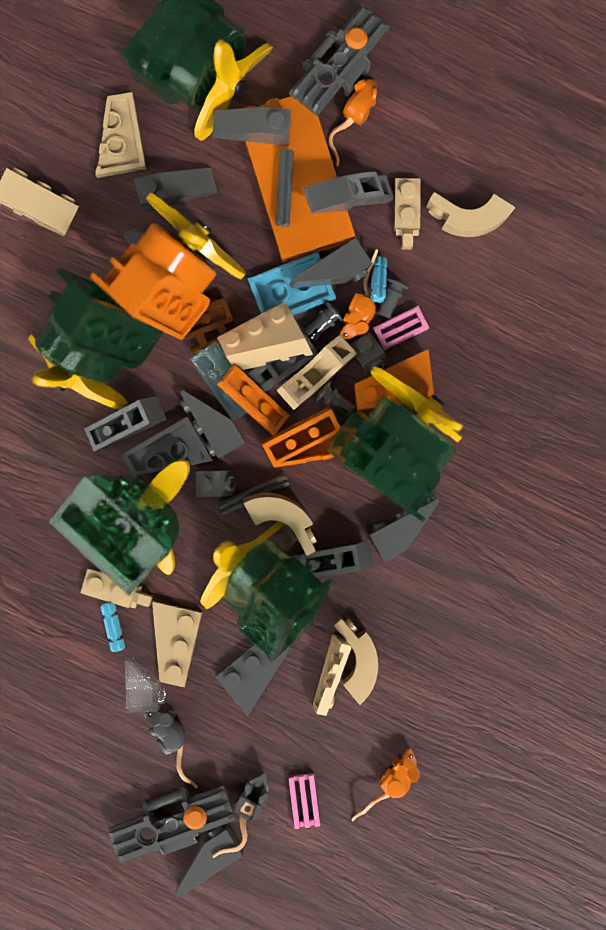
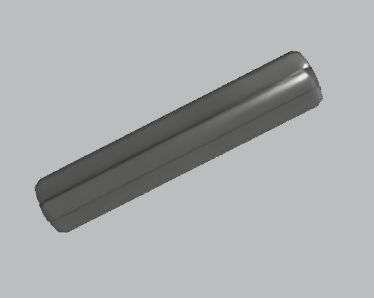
[276,149,294,227]
[218,474,290,515]

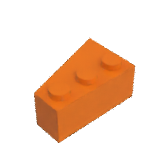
[353,349,434,412]
[261,406,354,468]

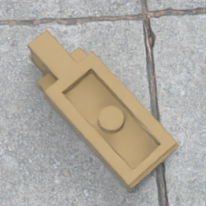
[394,178,421,250]
[80,568,153,608]

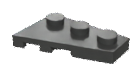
[121,417,213,477]
[216,627,290,717]

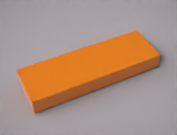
[217,364,290,435]

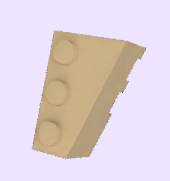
[0,168,79,236]
[217,302,313,370]

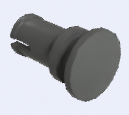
[376,278,409,319]
[304,302,343,341]
[315,380,356,417]

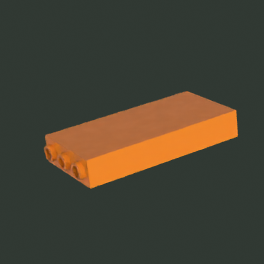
[245,96,355,264]

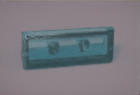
[190,342,247,421]

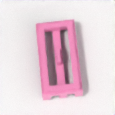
[373,306,429,351]
[289,773,320,829]

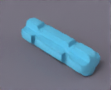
[371,256,387,303]
[100,602,125,652]

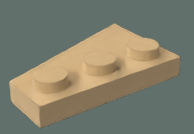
[96,92,147,178]
[152,601,202,687]
[312,634,352,716]

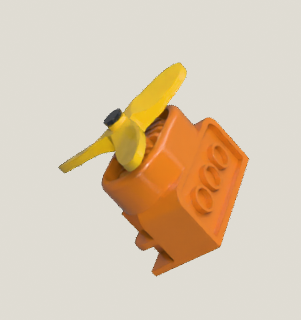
[90,192,246,340]

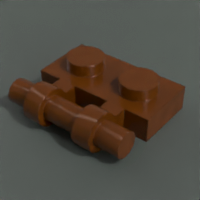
[185,297,234,357]

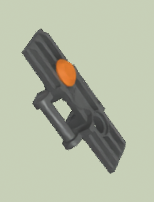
[289,5,390,116]
[107,785,236,863]

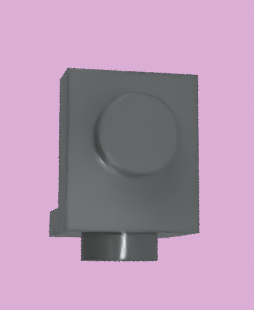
[350,332,389,377]
[196,471,237,497]

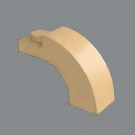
[426,192,515,237]
[277,335,357,410]
[243,493,317,556]
[333,616,378,705]

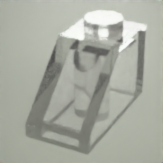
[125,657,165,713]

